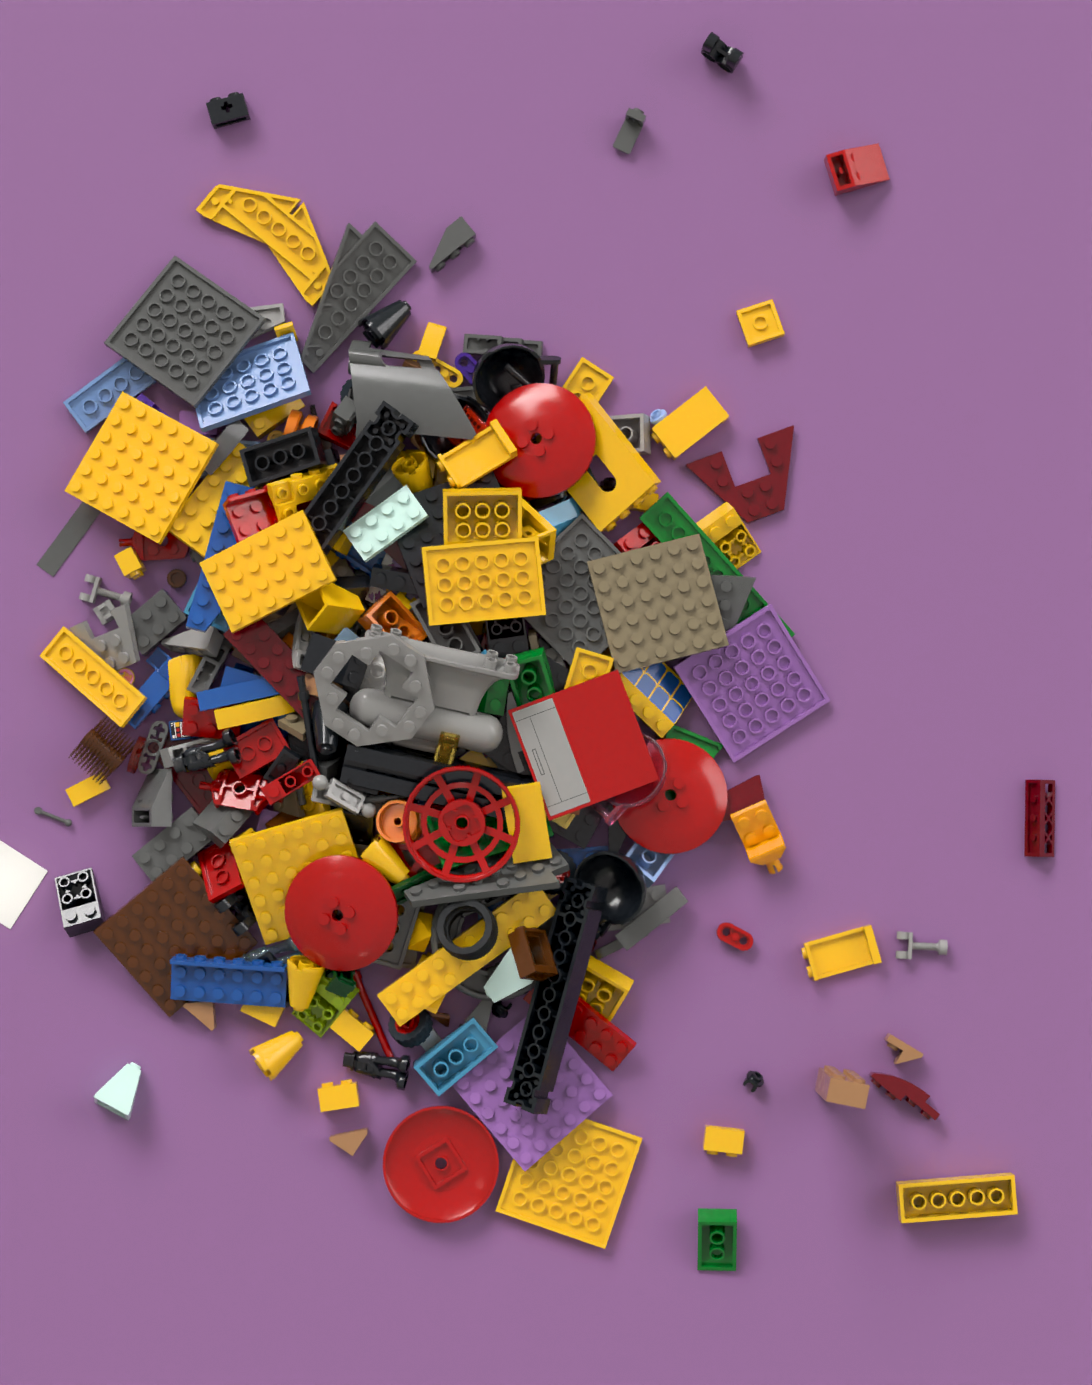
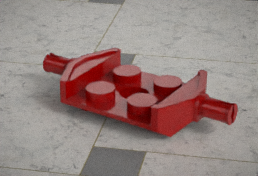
[119,531,190,561]
[199,769,284,815]

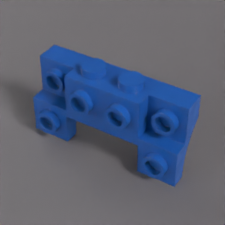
[128,647,173,729]

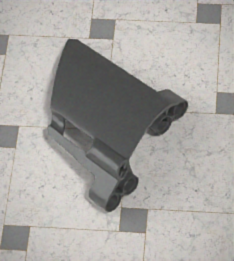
[348,340,477,440]

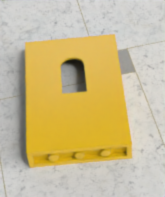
[532,393,661,532]

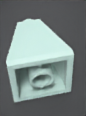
[94,1062,141,1121]

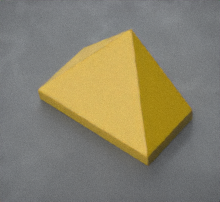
[407,912,433,952]

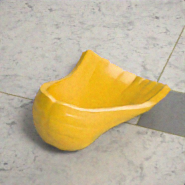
[168,654,203,718]

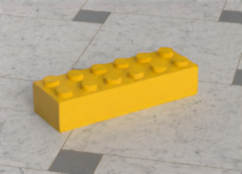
[895,1172,1018,1223]

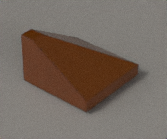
[431,1012,451,1027]

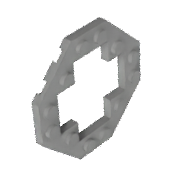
[314,633,435,746]

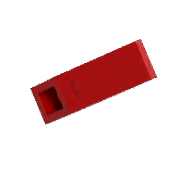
[260,759,321,806]

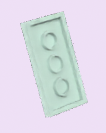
[343,485,429,562]

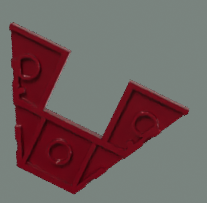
[686,425,794,523]

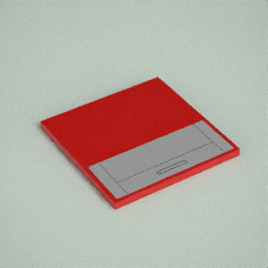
[508,669,659,821]

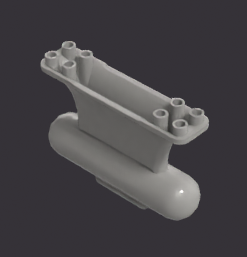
[350,624,520,756]

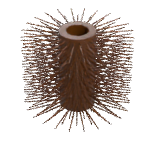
[69,715,138,784]

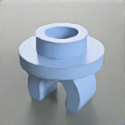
[650,409,667,425]

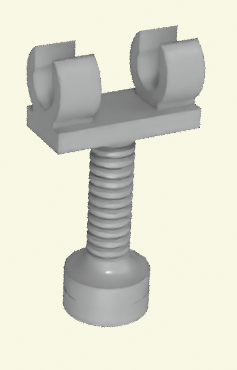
[79,574,133,606]
[896,931,948,959]

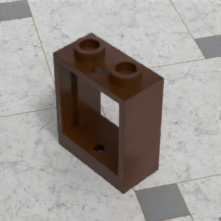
[508,926,558,981]

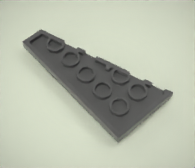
[710,574,756,632]

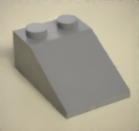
[595,413,651,456]

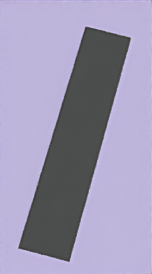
[36,502,101,577]

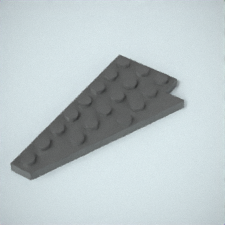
[301,221,417,373]
[404,842,570,907]

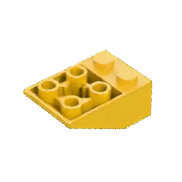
[696,502,762,569]

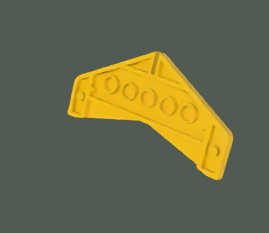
[196,184,331,307]

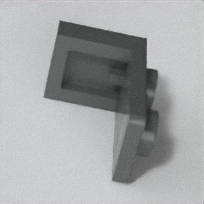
[613,108,646,155]

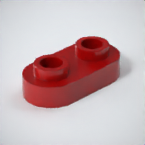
[717,922,753,951]

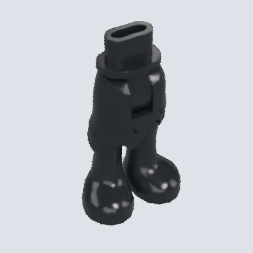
[172,728,241,773]
[343,1051,411,1091]

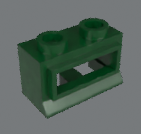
[325,969,356,998]

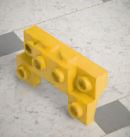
[267,463,338,522]

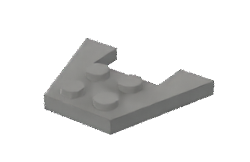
[69,602,140,671]

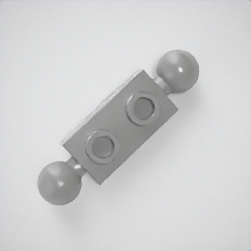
[312,775,376,818]

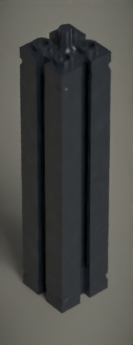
[340,741,533,820]

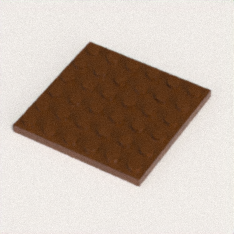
[93,856,258,1018]

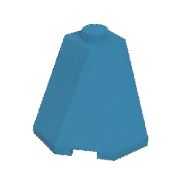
[538,498,583,537]

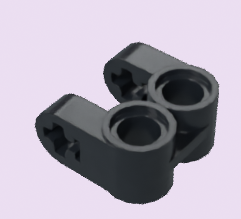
[701,32,744,73]
[214,887,257,937]

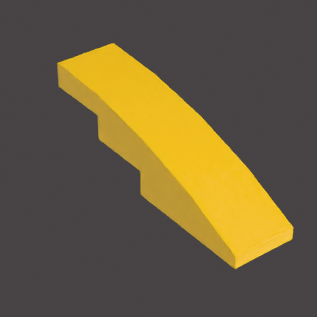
[214,695,296,730]

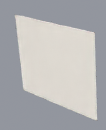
[0,840,48,929]

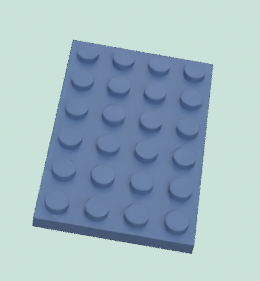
[196,332,312,433]

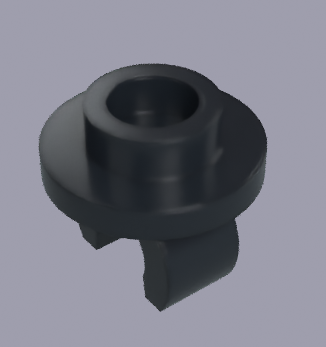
[600,477,616,492]
[492,1001,512,1018]
[743,1071,764,1092]

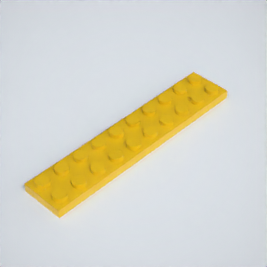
[377,890,556,1027]

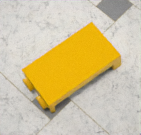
[651,386,729,460]
[436,419,517,488]
[801,925,882,981]

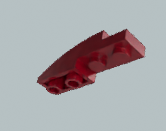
[869,1072,940,1120]

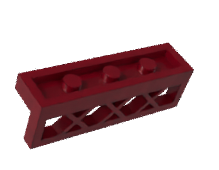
[1024,780,1055,857]

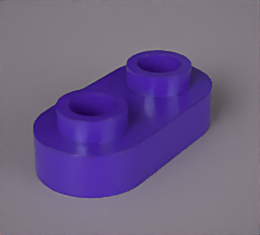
[455,353,477,385]

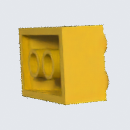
[244,399,305,440]

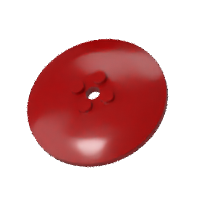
[485,383,596,498]
[612,738,728,854]
[284,855,398,971]
[383,1106,499,1223]

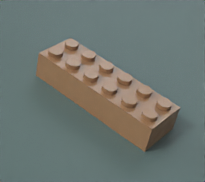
[815,1065,870,1109]

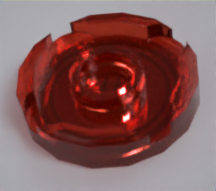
[127,736,147,774]

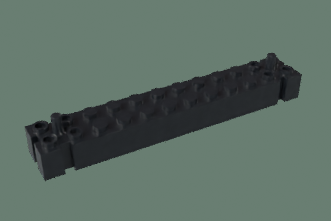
[275,401,419,616]
[503,876,609,1114]

